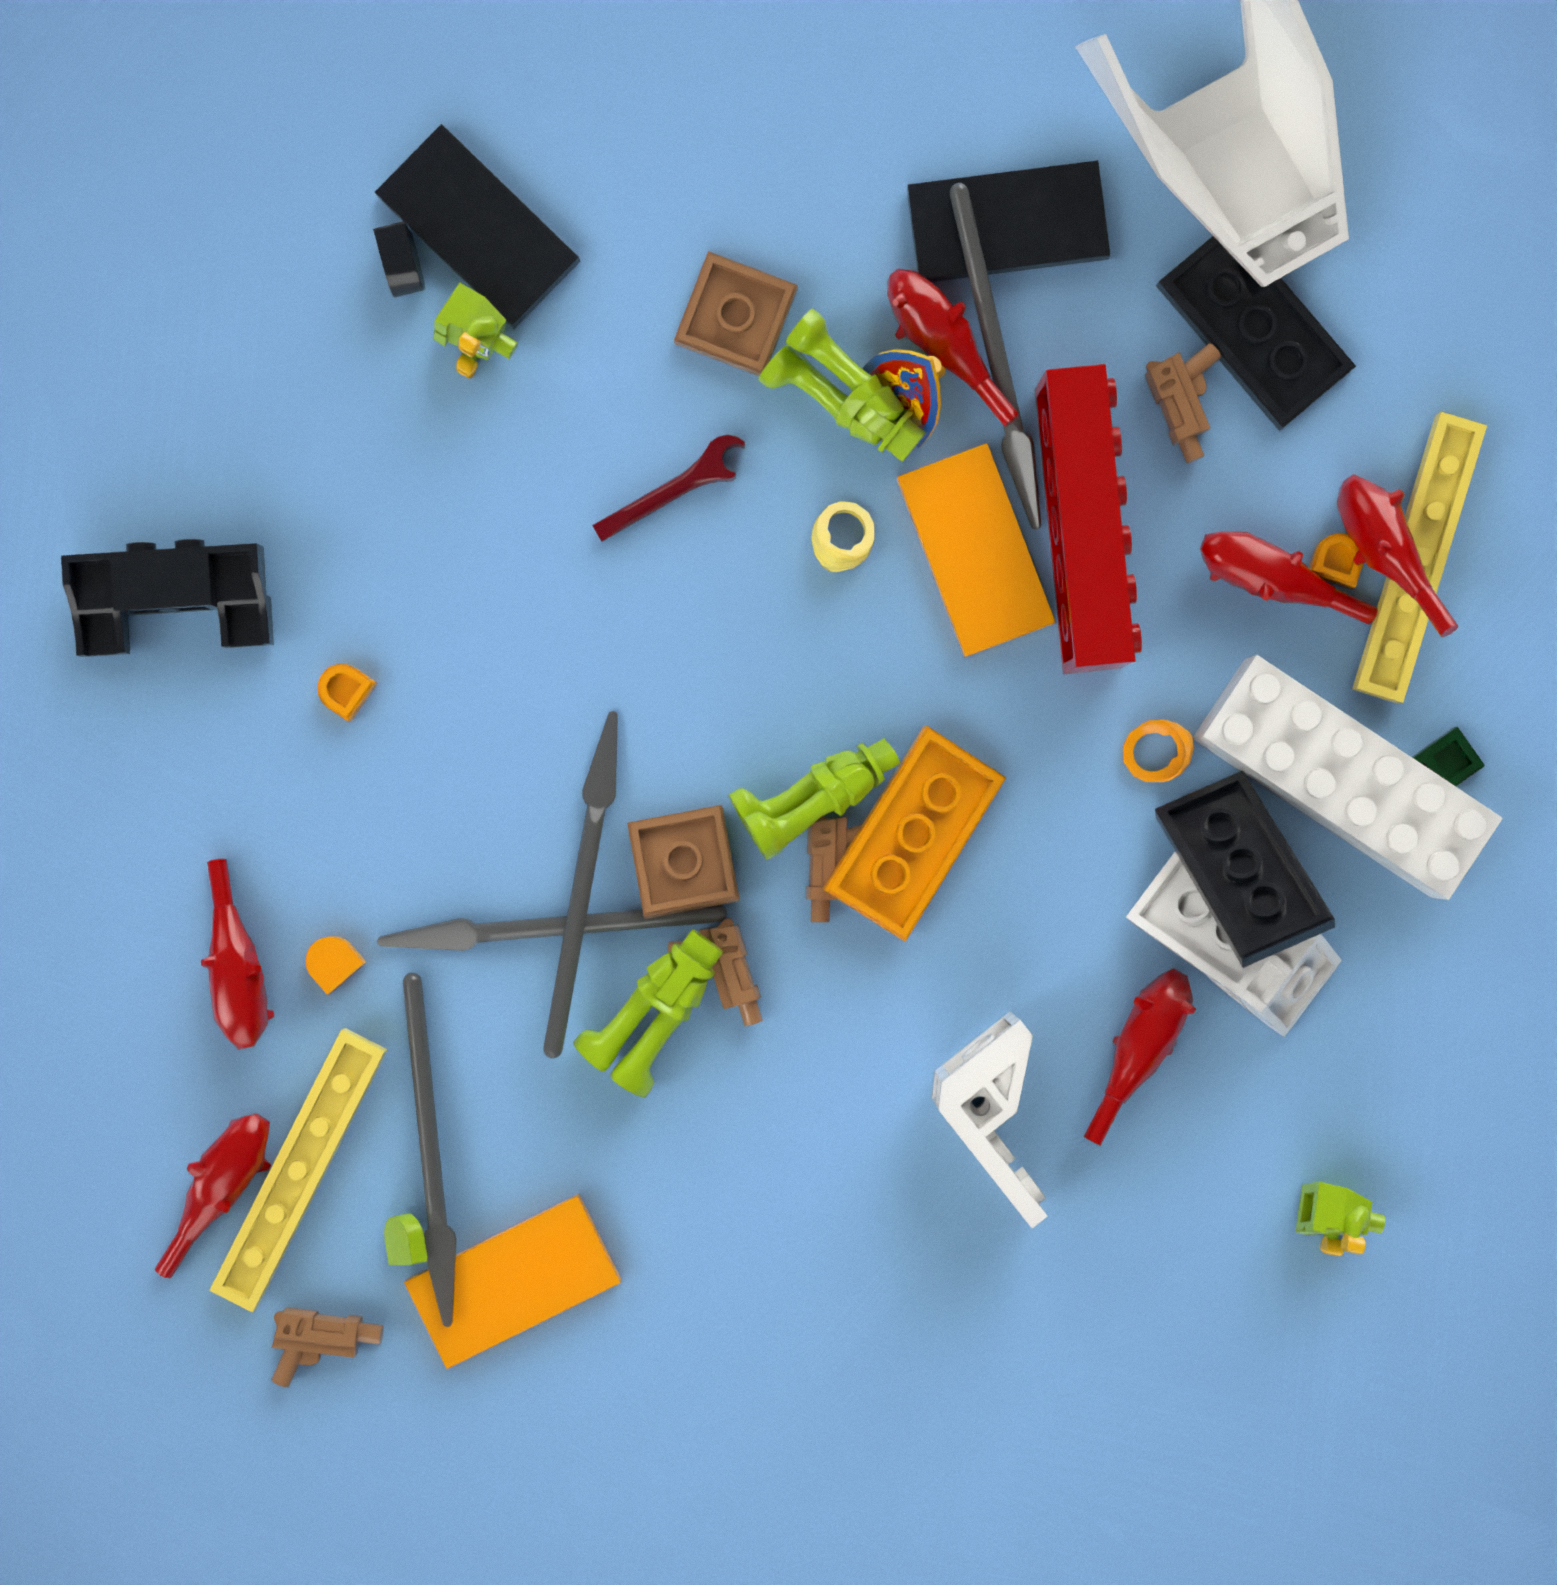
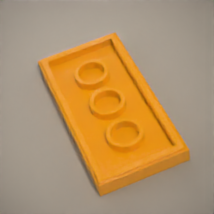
[896,443,1056,658]
[822,726,1006,942]
[404,1193,622,1369]

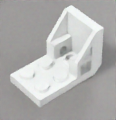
[1126,852,1342,1037]
[932,1012,1048,1228]

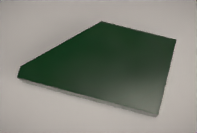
[1412,727,1485,786]

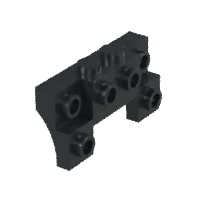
[61,539,274,657]

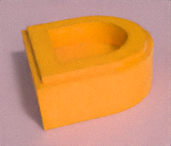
[1308,533,1363,589]
[317,664,378,722]
[306,936,367,995]

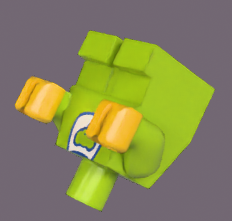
[433,282,518,379]
[1295,1182,1385,1256]

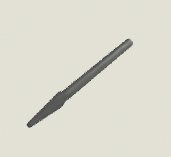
[949,183,1041,530]
[543,711,618,1058]
[377,905,727,951]
[403,973,456,1327]

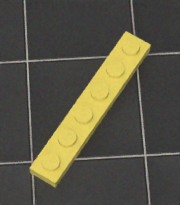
[1352,411,1487,704]
[209,1028,388,1313]

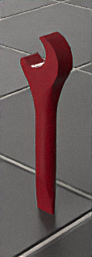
[592,435,745,542]

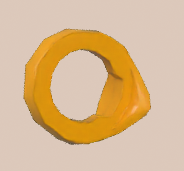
[1123,719,1194,782]

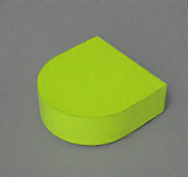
[384,1213,428,1265]

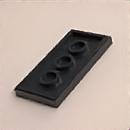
[375,124,580,329]
[907,160,1110,282]
[1156,236,1356,431]
[1155,771,1335,968]

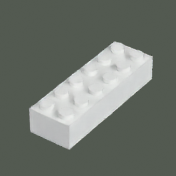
[1193,655,1503,900]

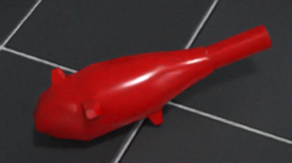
[887,268,1020,427]
[1337,474,1459,637]
[1200,531,1378,625]
[201,859,274,1050]
[1083,968,1196,1146]
[155,1113,271,1278]

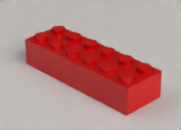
[1035,364,1142,674]

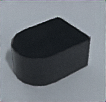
[373,221,425,298]

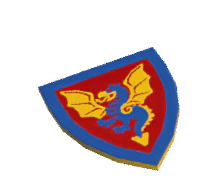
[862,349,946,448]

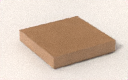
[674,251,798,376]
[627,805,740,919]

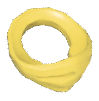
[811,501,875,572]

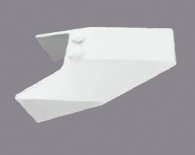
[1075,0,1349,287]

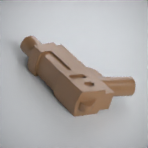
[1144,343,1221,464]
[806,816,862,922]
[668,918,763,1027]
[271,1307,384,1387]

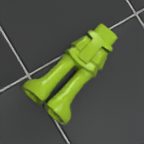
[758,308,926,462]
[728,738,901,860]
[573,929,724,1098]

